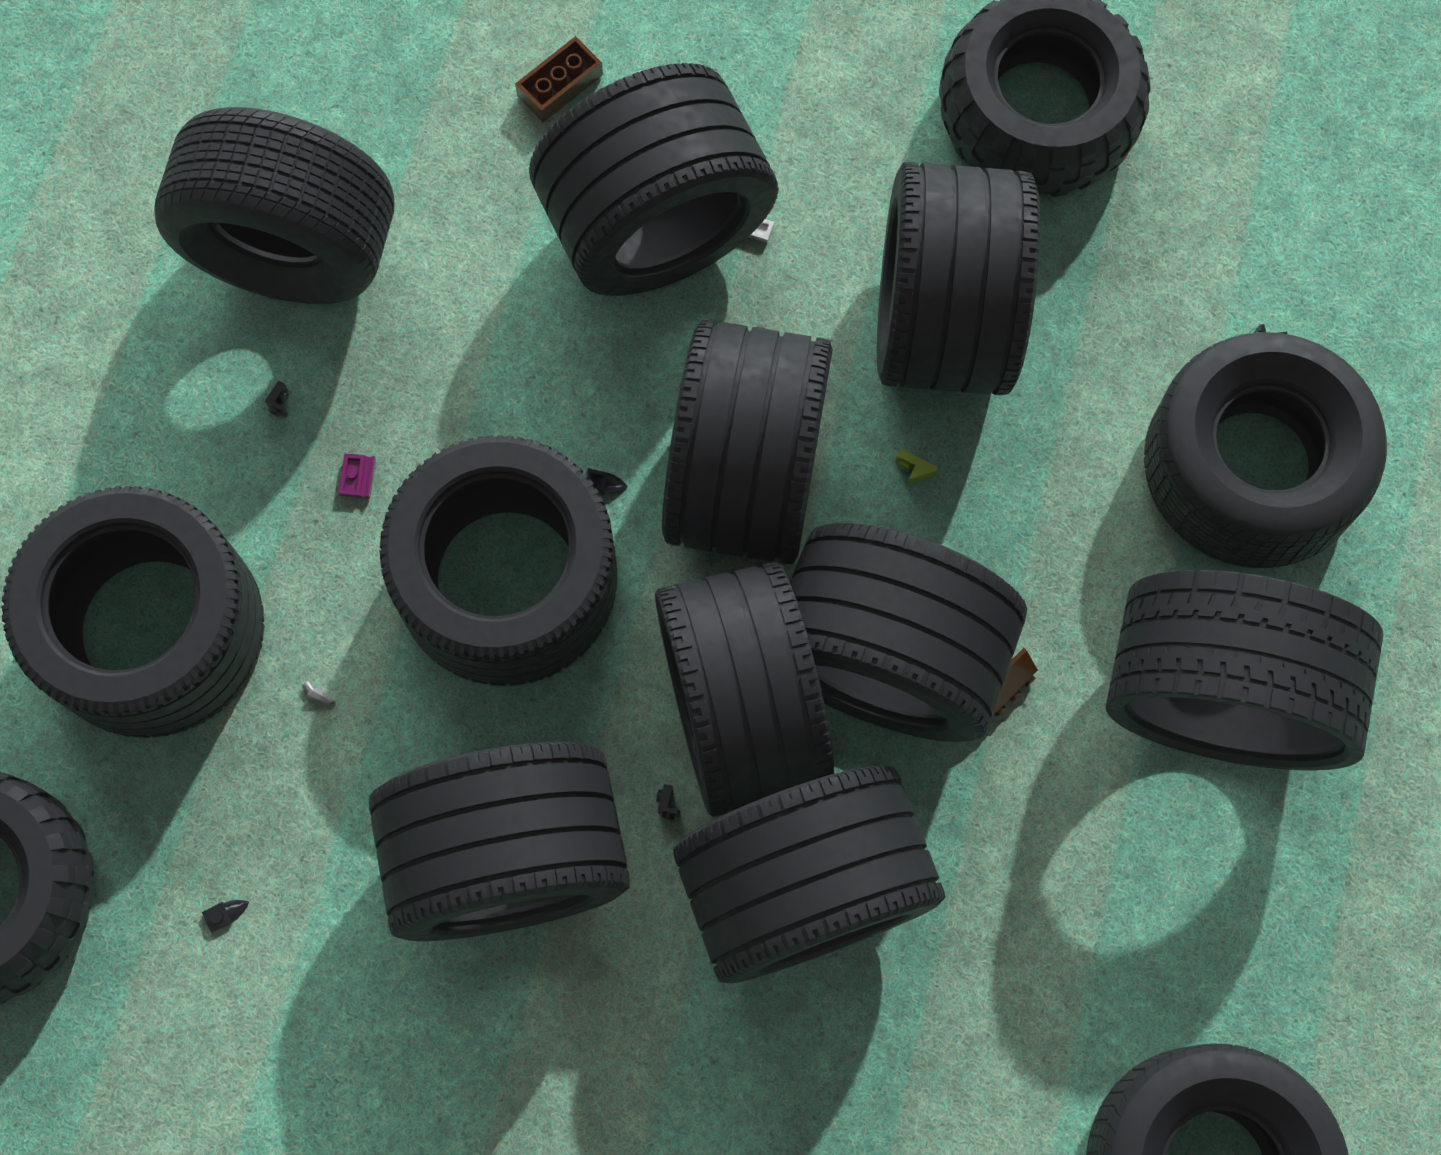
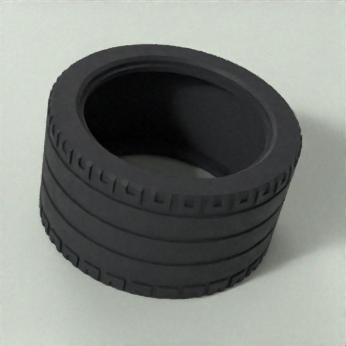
[655,561,834,817]

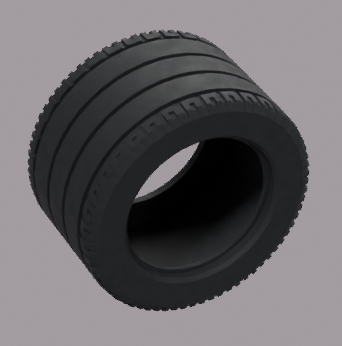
[529,63,779,296]
[877,162,1040,395]
[662,320,833,564]
[379,435,617,686]
[1,486,265,738]
[790,523,1027,742]
[369,742,630,941]
[673,765,946,984]

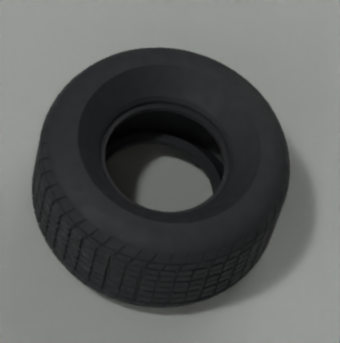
[154,107,395,304]
[1144,332,1387,568]
[1086,1043,1349,1155]

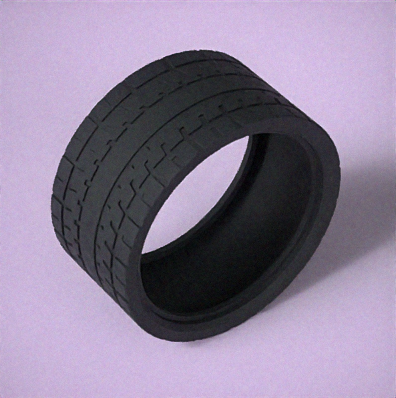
[1106,570,1384,771]

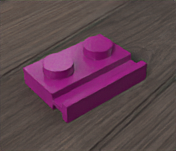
[338,453,376,499]

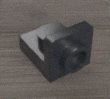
[265,381,289,417]

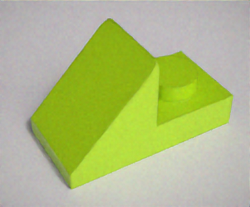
[895,449,938,485]

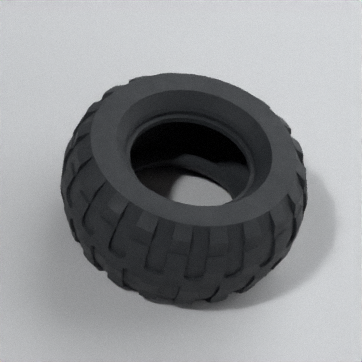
[939,0,1150,197]
[0,772,94,1004]

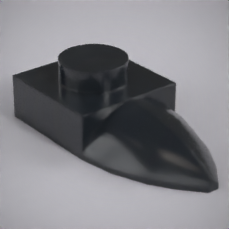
[585,468,627,495]
[202,900,249,933]

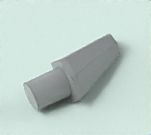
[302,681,335,706]

